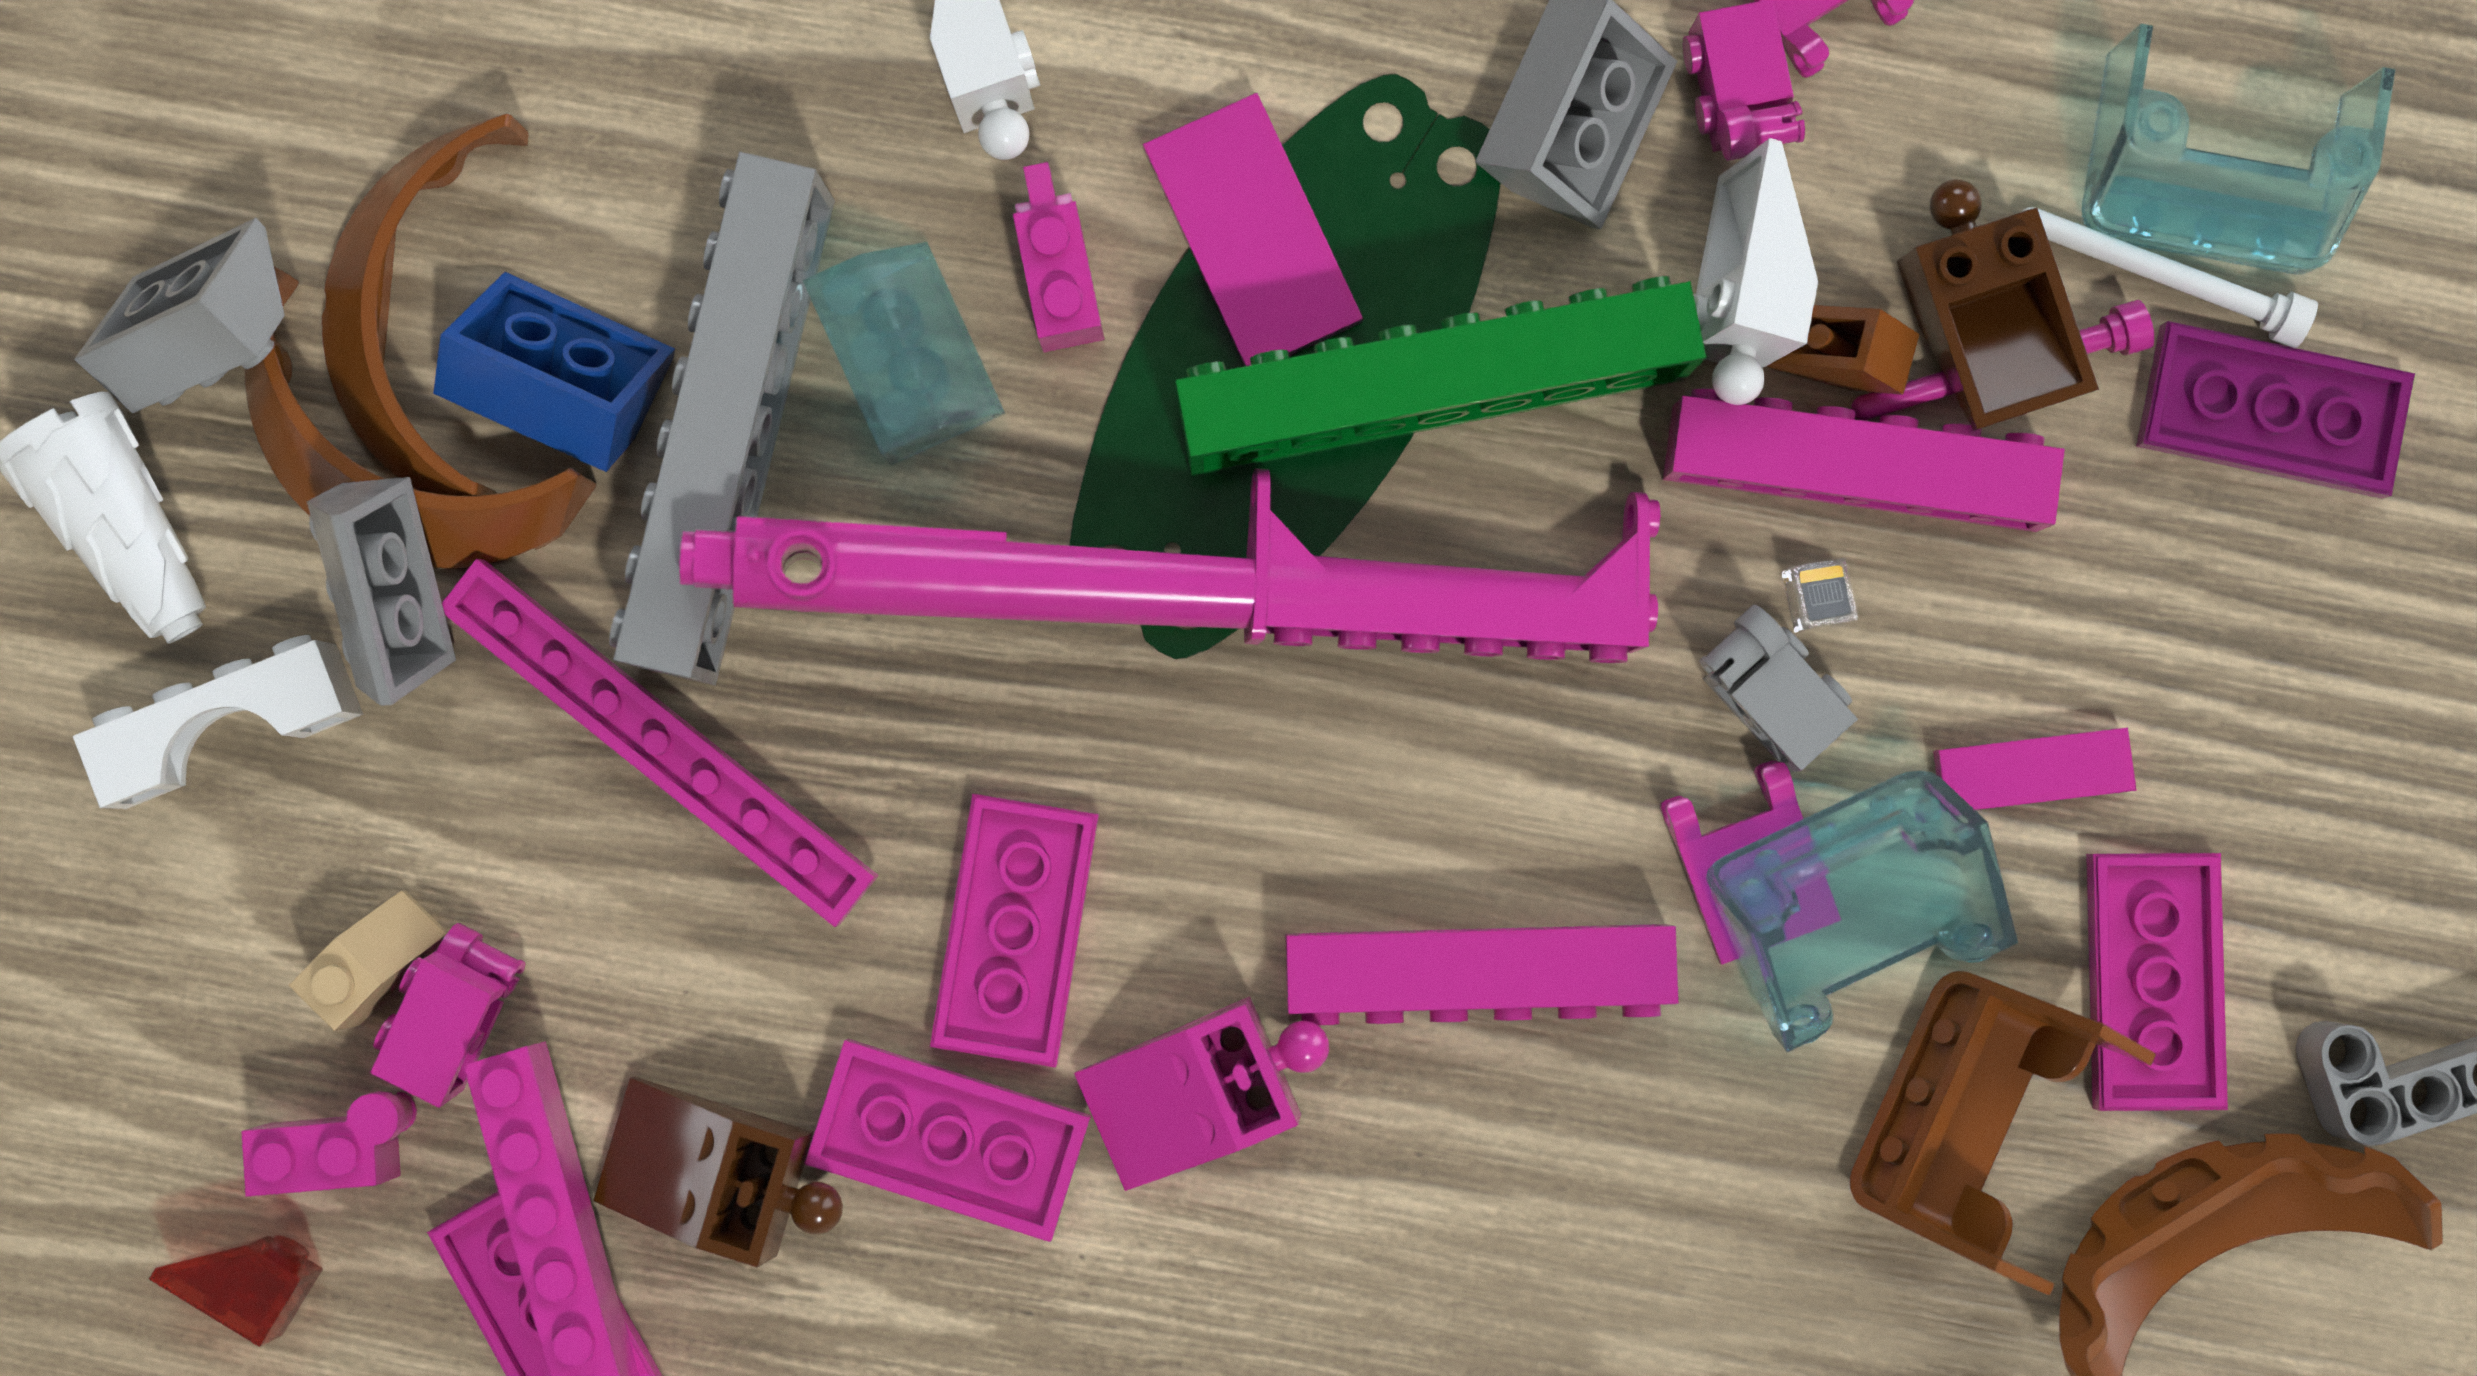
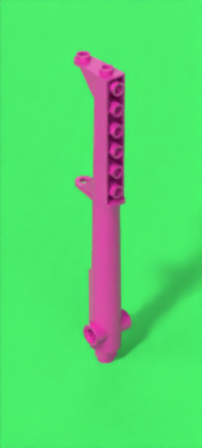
[679,468,1661,663]

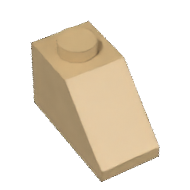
[288,890,448,1031]

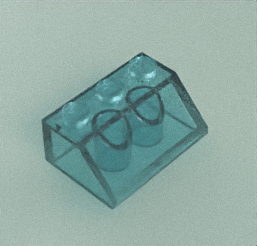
[802,242,1006,465]

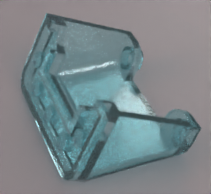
[1706,770,2018,1052]

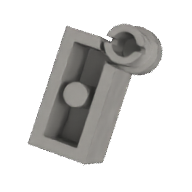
[1699,604,1858,772]

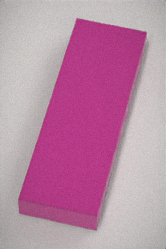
[1933,727,2137,814]

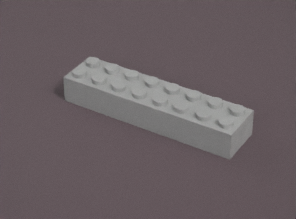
[609,152,835,686]

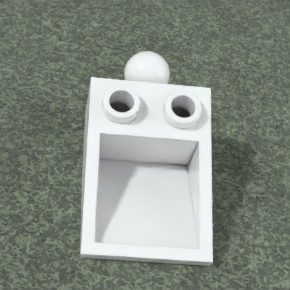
[930,0,1040,160]
[1694,138,1818,405]

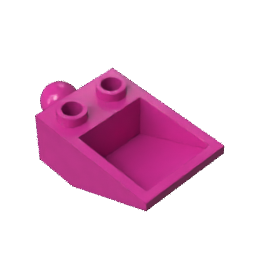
[1074,996,1329,1191]

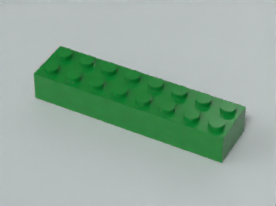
[1175,276,1706,476]

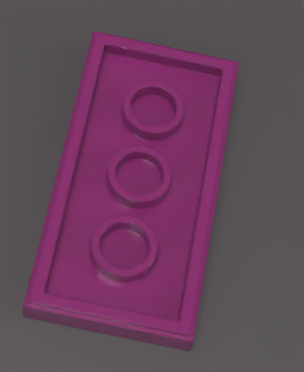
[2136,321,2415,499]

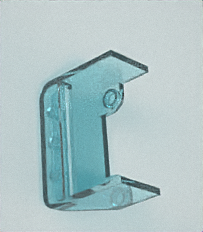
[2082,24,2396,275]

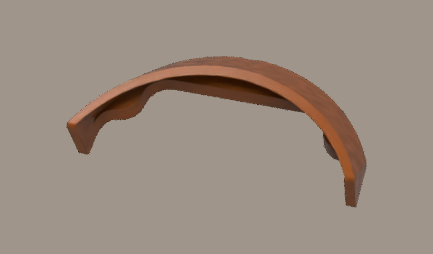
[322,114,529,496]
[245,266,597,570]
[2059,1133,2443,1376]

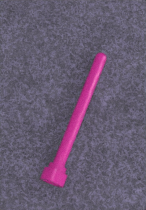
[1851,300,2155,420]

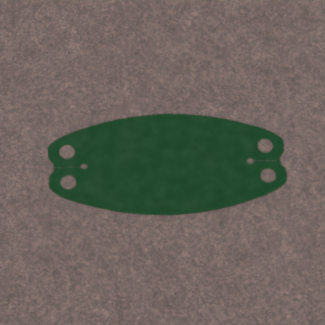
[1069,73,1501,660]

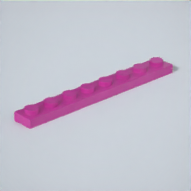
[442,559,879,927]

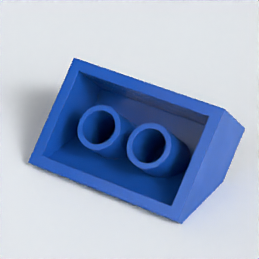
[433,272,675,472]

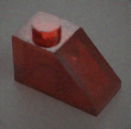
[149,1235,323,1347]

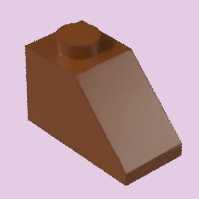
[1765,305,1920,395]

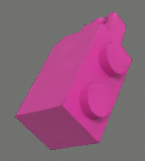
[1013,162,1105,352]

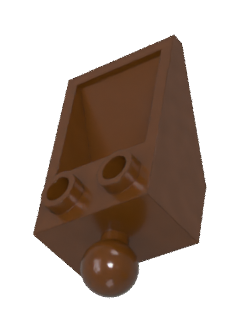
[1897,179,2099,431]
[593,1077,843,1268]

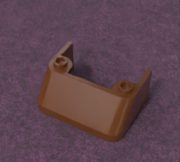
[1850,971,2156,1296]

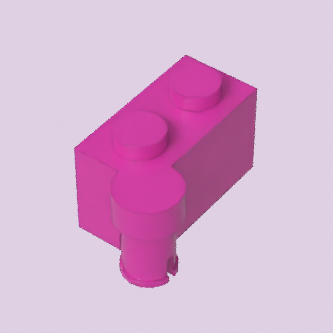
[1683,0,1805,161]
[370,923,526,1108]
[241,1091,417,1197]

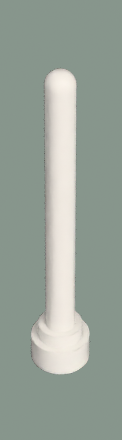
[2022,207,2318,348]

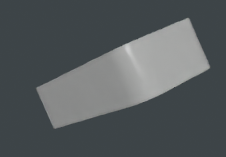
[2296,1021,2477,1146]

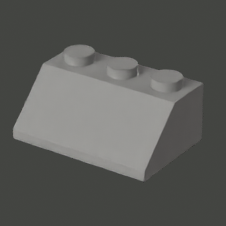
[1475,0,1677,229]
[74,218,285,413]
[307,477,456,706]

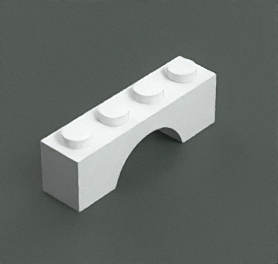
[73,635,363,809]

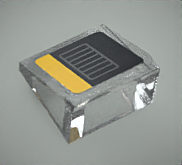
[1781,558,1858,633]

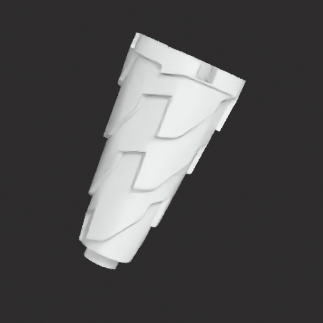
[0,392,206,644]

